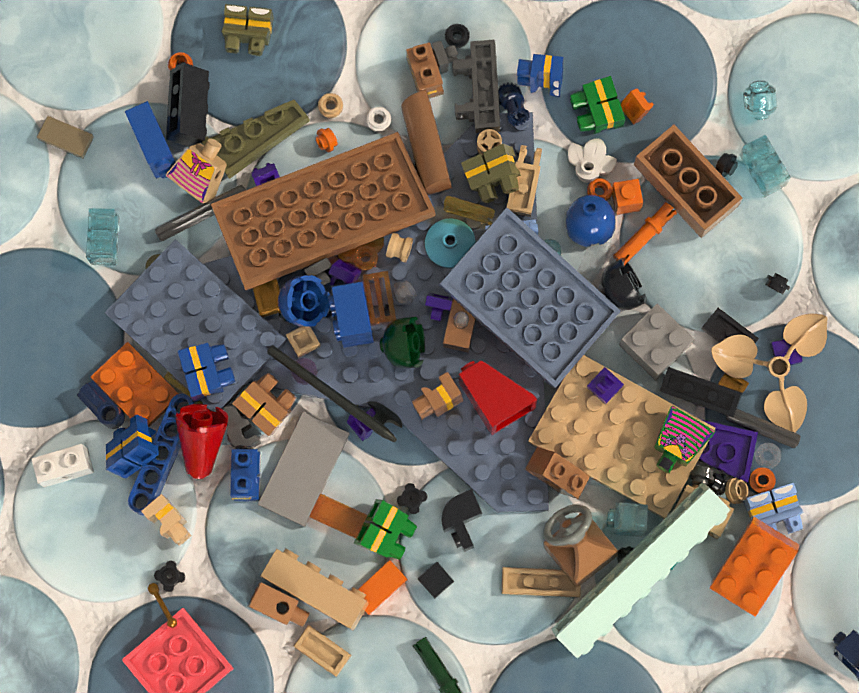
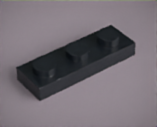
[660,367,743,417]

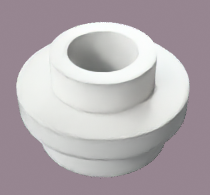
[366,107,391,132]

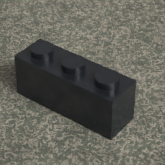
[166,63,210,147]

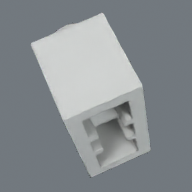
[31,444,94,487]

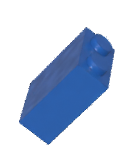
[125,101,176,179]

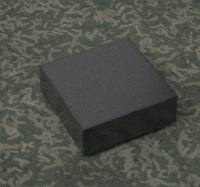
[418,562,454,599]

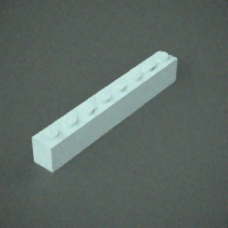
[551,482,730,658]

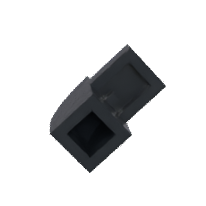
[442,489,482,552]

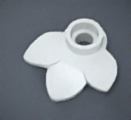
[568,138,617,183]

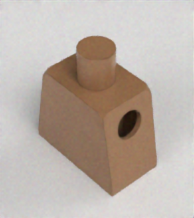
[247,582,309,627]

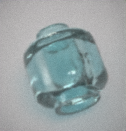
[743,81,777,120]

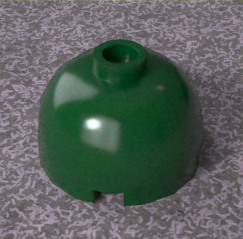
[380,317,426,368]

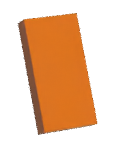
[358,560,408,615]

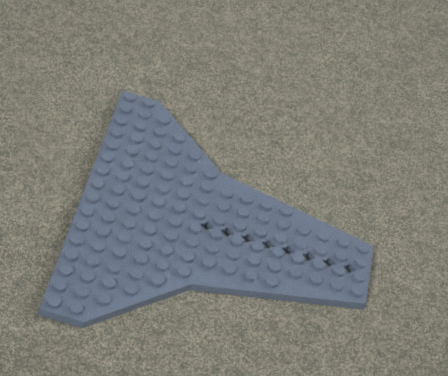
[203,112,549,513]

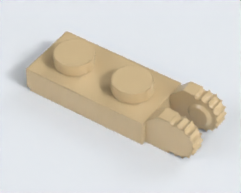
[507,145,542,217]

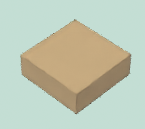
[286,326,321,358]

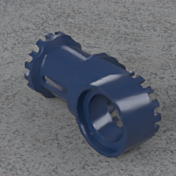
[498,82,530,126]

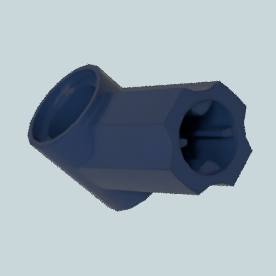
[77,380,125,429]

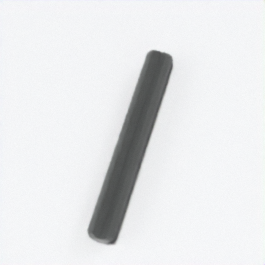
[155,185,246,241]

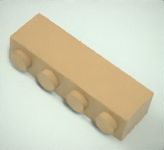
[261,548,369,631]

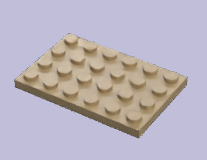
[528,355,716,519]

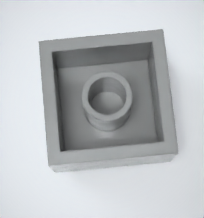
[619,303,694,381]

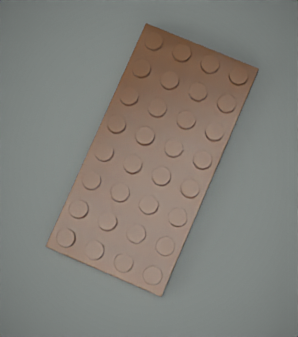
[211,132,436,290]

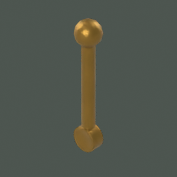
[148,583,177,628]

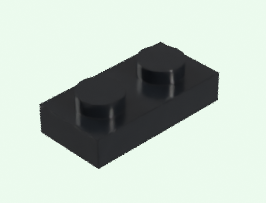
[701,308,759,343]

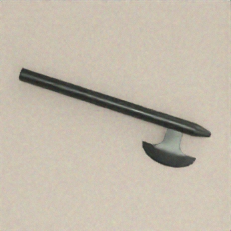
[267,345,403,442]

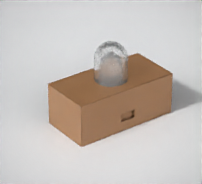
[443,299,476,352]

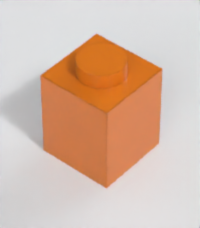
[612,179,643,215]

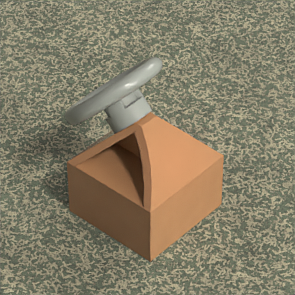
[543,504,618,588]

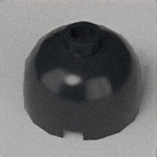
[599,258,647,310]

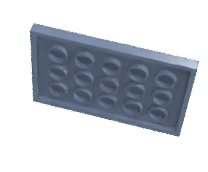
[438,208,621,388]
[105,239,287,412]

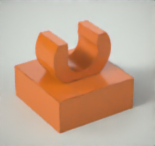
[620,88,654,125]

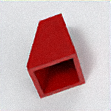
[459,360,537,435]

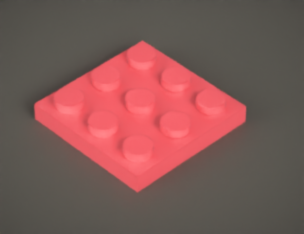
[122,608,234,693]

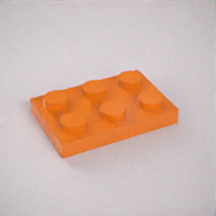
[91,342,178,427]

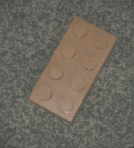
[634,125,743,238]

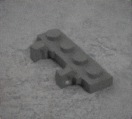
[453,40,501,133]

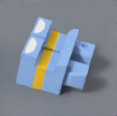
[743,483,803,534]

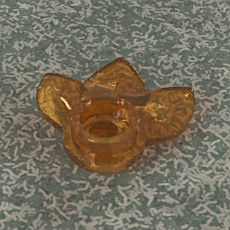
[337,237,384,271]

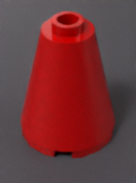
[176,404,228,479]

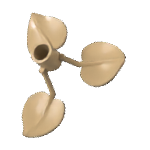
[711,314,827,433]

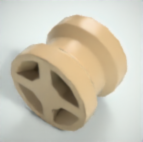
[477,129,502,155]
[386,233,413,263]

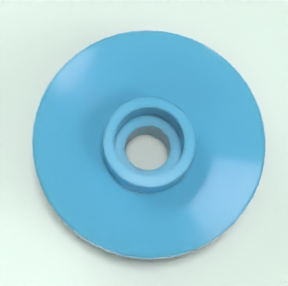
[425,218,476,268]

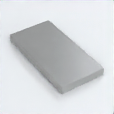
[258,412,350,527]

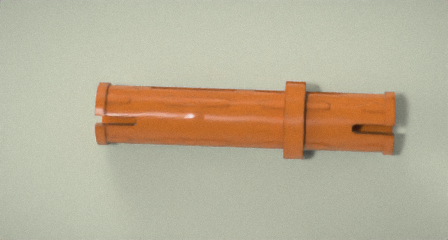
[613,202,677,266]

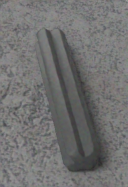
[726,409,801,448]

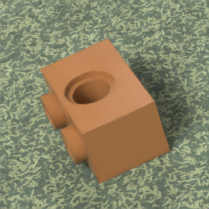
[525,447,590,499]

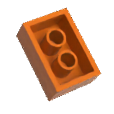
[710,516,799,617]

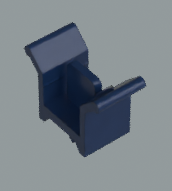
[833,630,859,681]

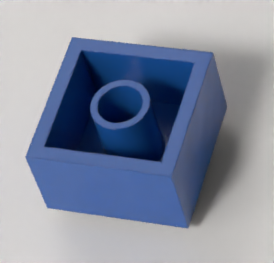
[328,281,374,348]

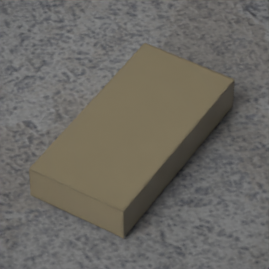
[37,116,94,159]

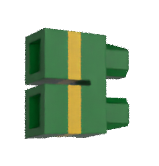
[570,76,625,134]
[354,499,417,560]

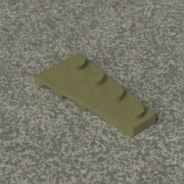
[201,100,310,179]

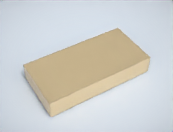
[293,625,352,677]

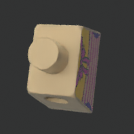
[166,139,227,204]

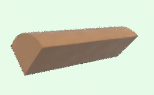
[401,90,452,195]

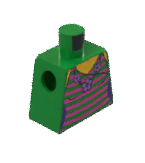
[654,405,715,473]

